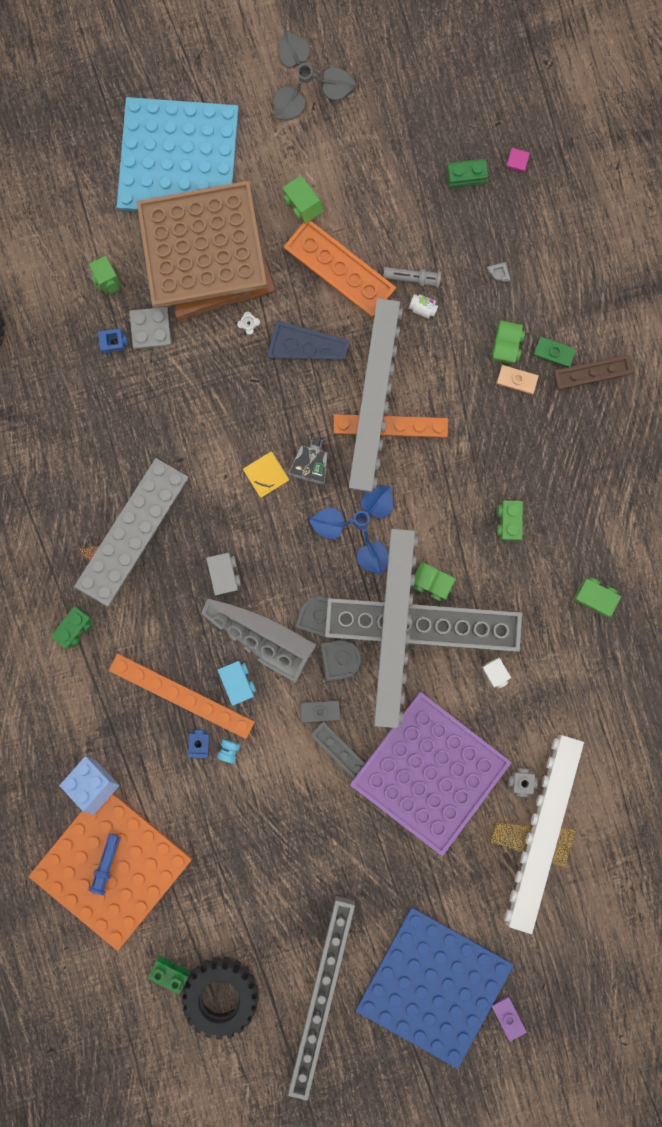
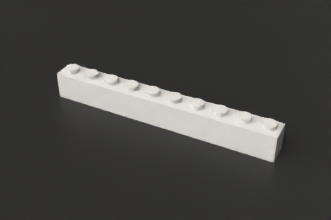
[504,735,584,934]

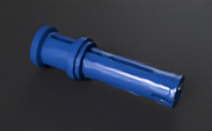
[88,833,121,895]

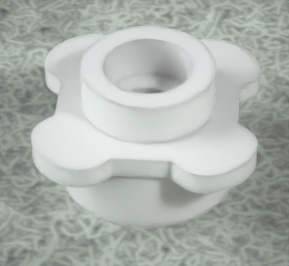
[237,312,260,335]

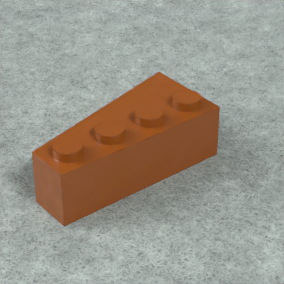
[175,291,253,323]

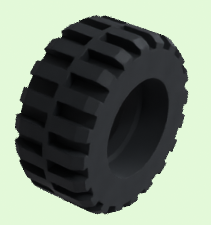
[182,957,258,1039]

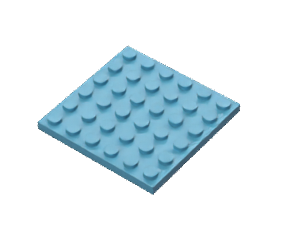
[117,97,239,211]

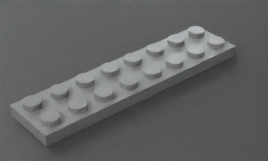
[74,458,189,607]

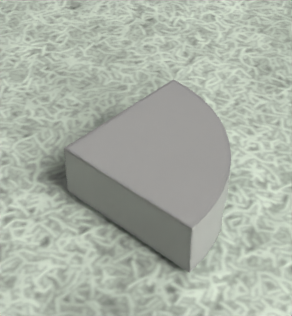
[487,262,510,282]

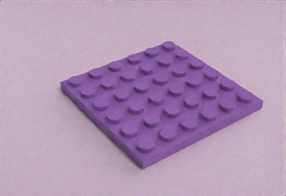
[349,691,512,856]

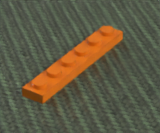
[333,414,448,438]

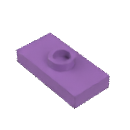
[492,996,527,1042]

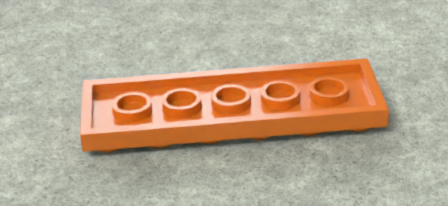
[284,220,396,318]

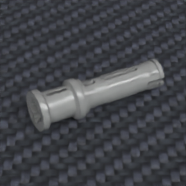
[383,267,441,288]

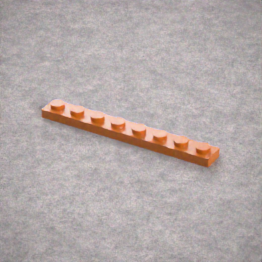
[109,653,255,739]

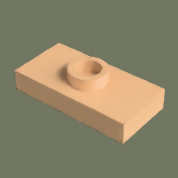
[496,365,539,395]

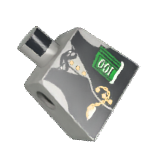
[289,438,327,485]

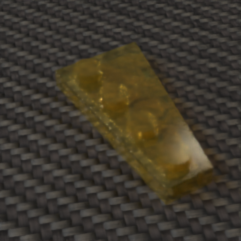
[490,823,576,867]

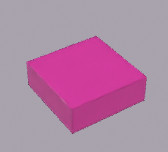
[506,148,530,173]

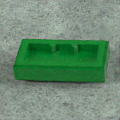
[533,337,576,368]

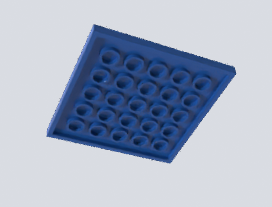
[355,906,514,1069]

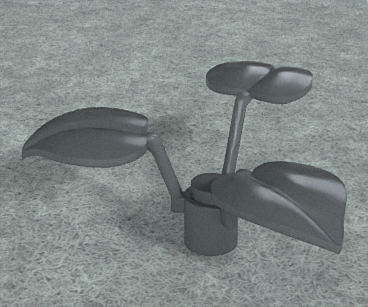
[274,30,356,120]

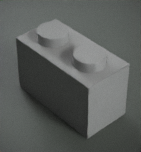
[206,553,241,596]

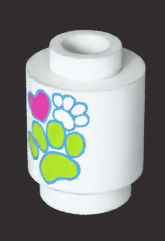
[409,294,438,319]

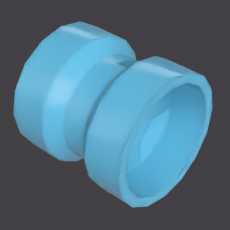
[217,739,241,764]

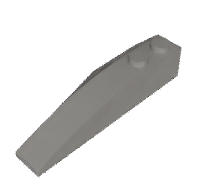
[201,599,316,683]

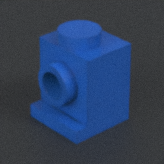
[98,329,128,354]
[188,729,210,758]

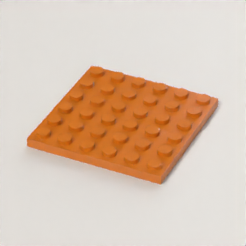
[28,793,193,951]

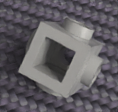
[509,768,538,797]

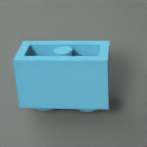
[218,661,256,706]

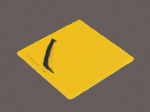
[243,452,289,497]

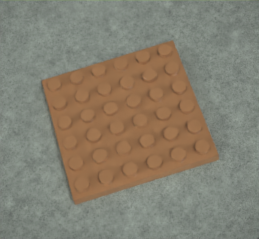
[137,181,268,308]

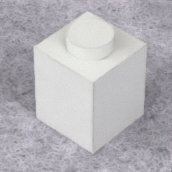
[481,657,511,689]

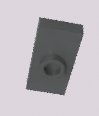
[301,700,340,722]

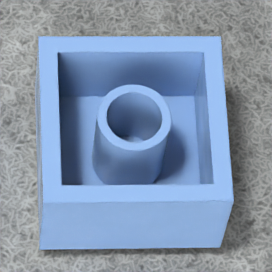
[59,756,120,815]

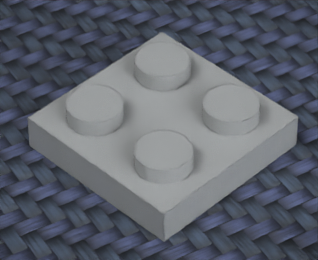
[129,307,172,350]

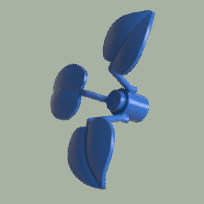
[310,486,393,575]

